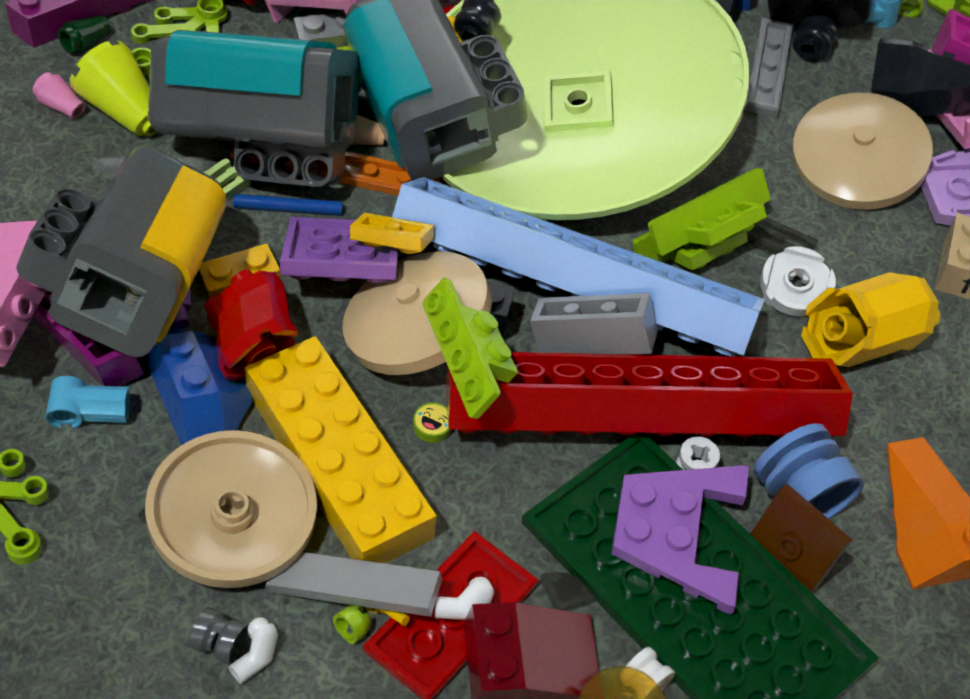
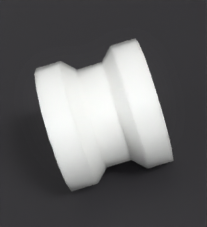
[676,437,720,470]
[619,647,675,699]

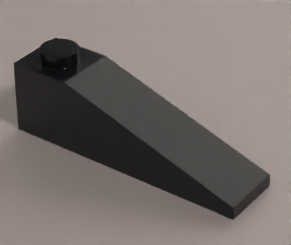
[871,38,970,116]

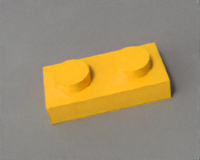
[350,212,434,254]
[198,243,281,298]

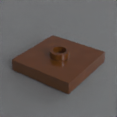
[750,484,852,594]

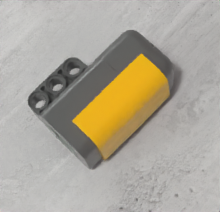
[16,146,227,357]

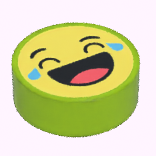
[413,403,452,443]

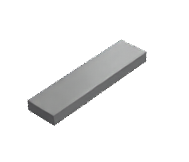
[744,18,793,118]
[265,552,442,617]

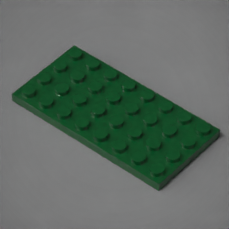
[521,432,879,699]

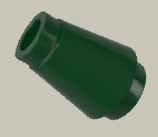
[58,15,111,54]

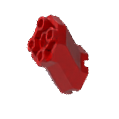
[204,269,298,380]

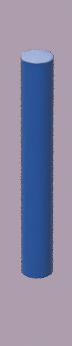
[233,194,343,216]

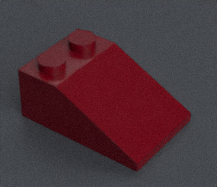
[463,602,603,699]

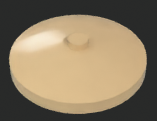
[792,93,933,210]
[342,251,492,375]
[145,431,317,588]

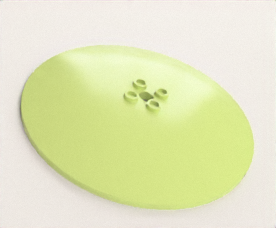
[441,0,749,220]

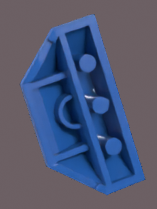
[144,328,253,445]

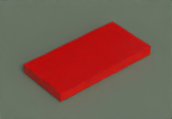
[363,531,539,699]

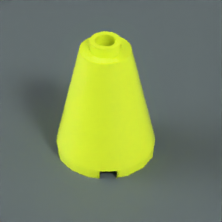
[70,41,158,136]

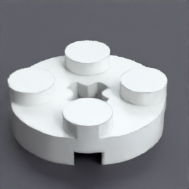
[760,246,836,317]

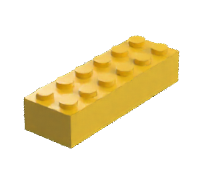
[245,336,437,564]

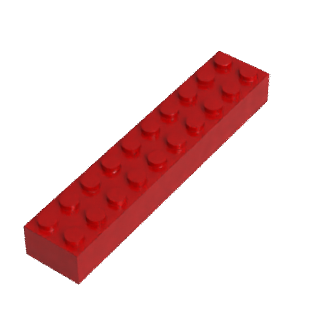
[446,352,853,438]

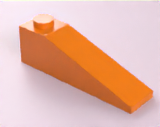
[887,437,970,590]

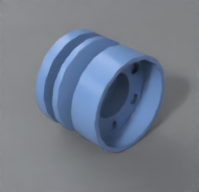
[754,423,865,519]

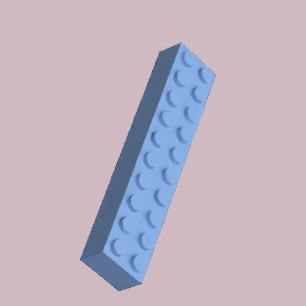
[392,177,765,356]

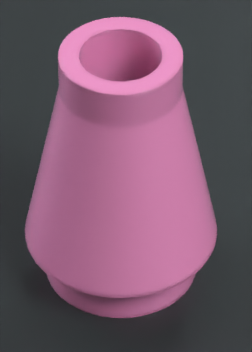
[32,72,86,120]

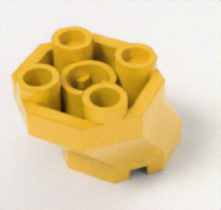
[801,272,941,367]

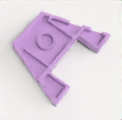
[921,148,970,226]

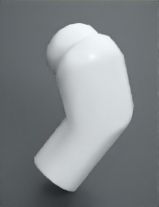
[435,577,494,620]
[228,617,278,684]

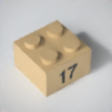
[934,213,970,300]

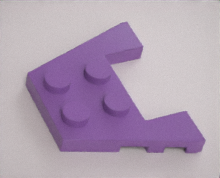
[611,465,749,614]

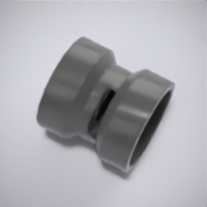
[188,607,249,665]

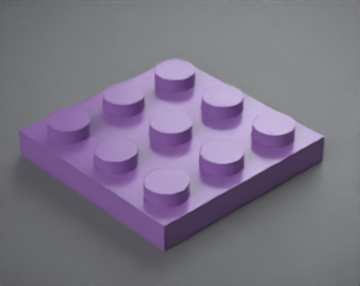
[280,217,398,283]

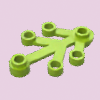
[131,0,228,77]
[0,449,49,565]

